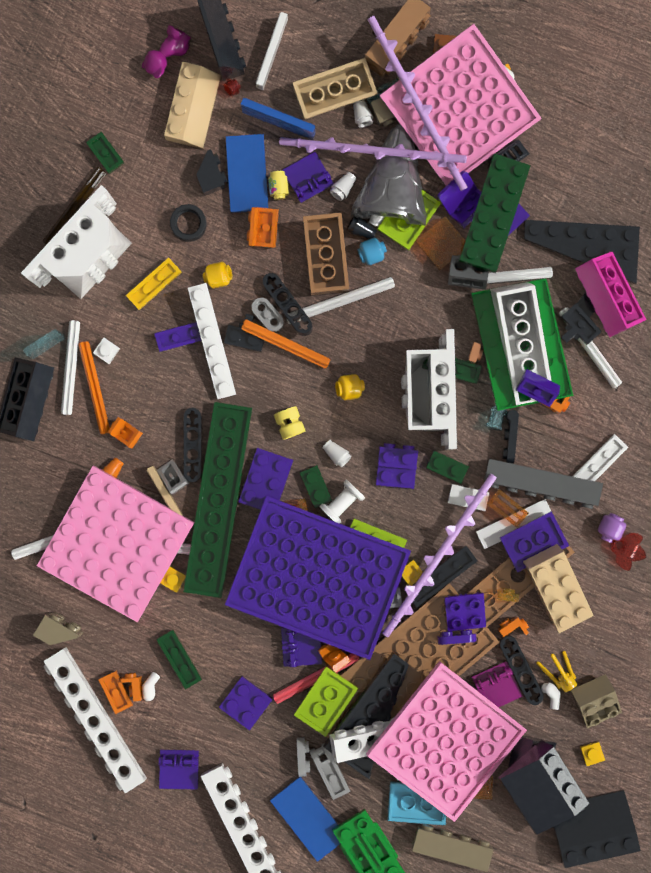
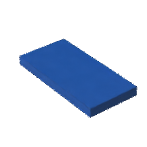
[241,98,315,140]
[226,134,269,213]
[270,777,340,862]

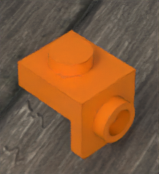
[108,417,143,449]
[497,616,529,637]

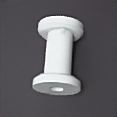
[319,479,365,524]

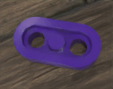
[437,630,477,645]

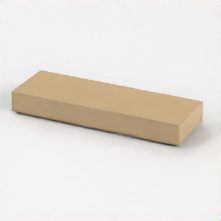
[147,466,183,516]

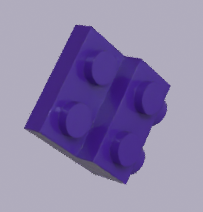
[376,443,418,489]

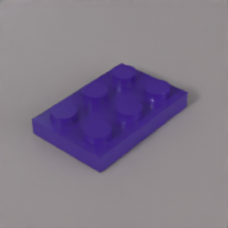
[239,448,293,510]
[499,511,569,572]

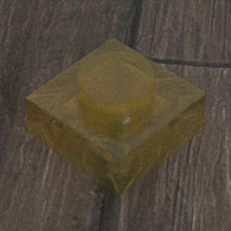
[497,588,519,602]

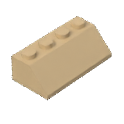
[292,58,378,119]
[164,62,221,149]

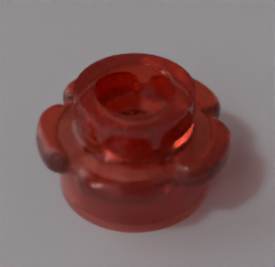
[223,78,241,97]

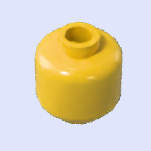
[203,262,232,289]
[335,374,365,400]

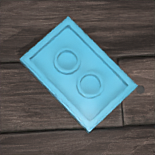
[387,781,446,825]

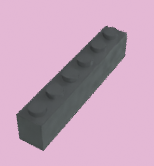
[484,459,603,509]

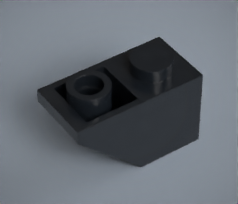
[197,149,227,196]

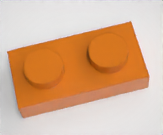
[99,670,133,714]

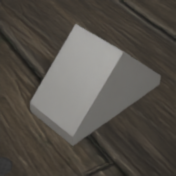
[157,459,190,494]

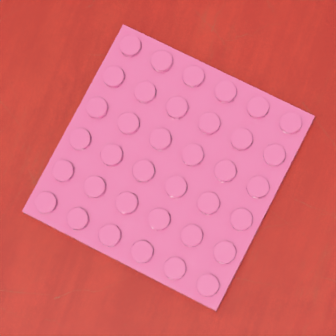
[380,23,542,186]
[37,465,194,623]
[366,661,527,822]

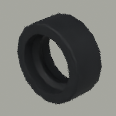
[170,204,207,242]

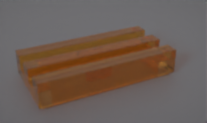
[487,489,529,528]

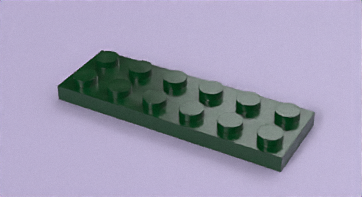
[459,153,531,274]

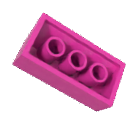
[575,252,646,338]

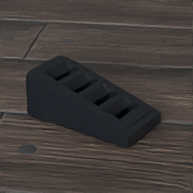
[488,139,530,165]

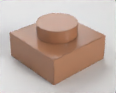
[468,342,483,363]

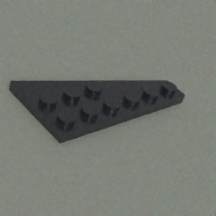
[524,220,640,284]
[323,652,409,779]

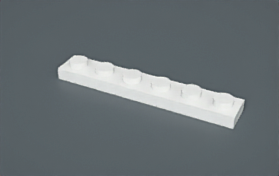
[188,283,236,399]

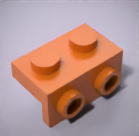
[247,207,279,248]

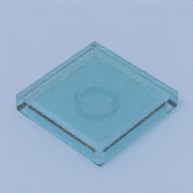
[23,329,66,359]

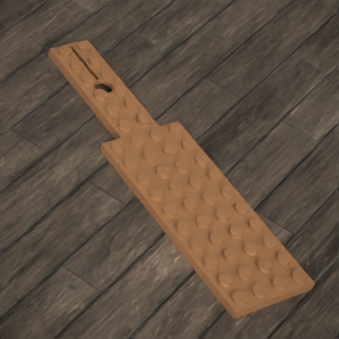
[326,546,575,738]

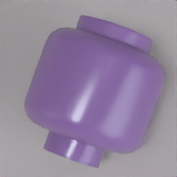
[598,513,626,543]

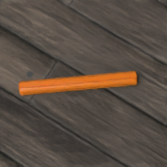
[241,319,330,369]
[79,341,110,434]

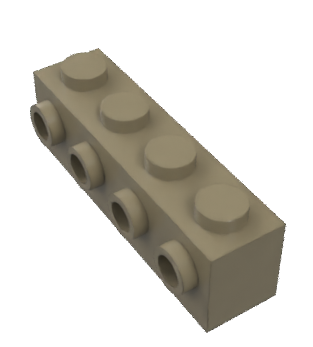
[411,824,494,872]

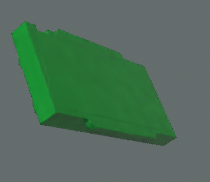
[332,808,405,873]

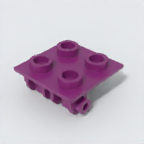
[472,661,522,707]

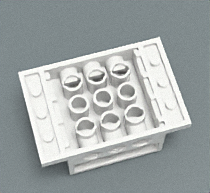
[21,185,132,299]
[401,329,457,450]

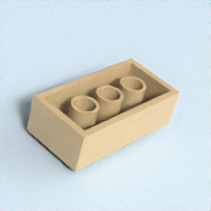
[523,544,594,633]

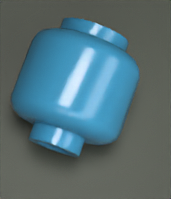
[357,238,387,266]

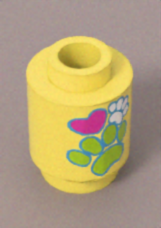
[268,171,289,200]

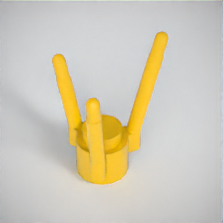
[536,651,577,692]

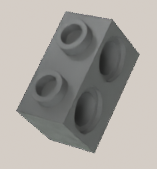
[448,255,489,290]

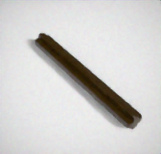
[43,167,106,245]

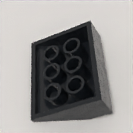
[197,0,247,81]
[498,740,589,835]
[553,790,641,868]

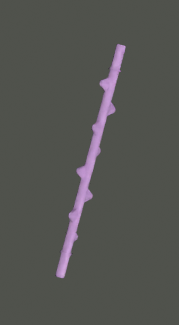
[367,16,468,191]
[279,137,467,163]
[382,473,497,637]

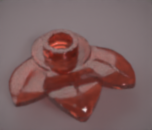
[610,533,646,571]

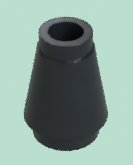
[347,216,377,239]

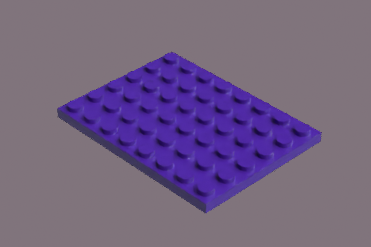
[225,496,411,660]

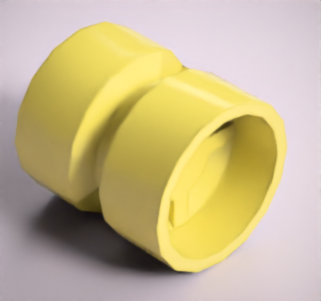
[274,406,306,440]

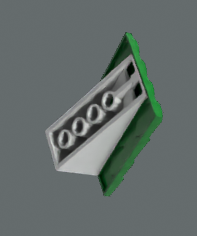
[471,278,574,411]

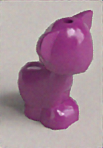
[141,25,191,78]

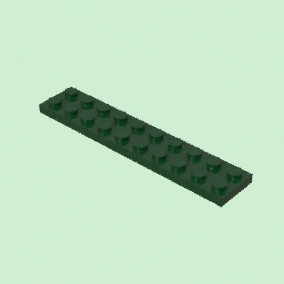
[183,402,252,598]

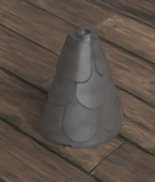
[351,125,427,226]

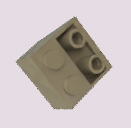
[33,612,84,645]
[571,674,622,729]

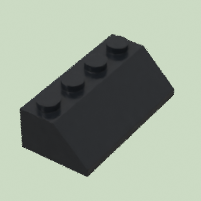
[0,357,54,441]

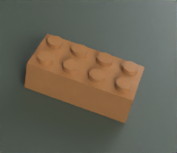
[365,0,431,78]
[303,213,349,296]

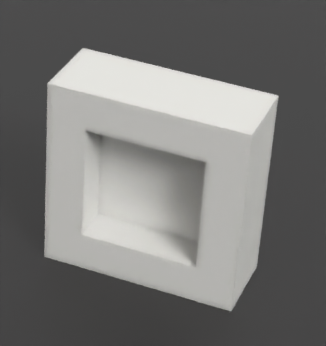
[93,338,120,364]

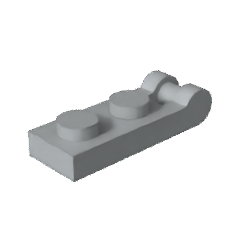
[309,743,350,800]

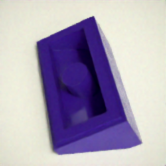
[516,369,560,407]

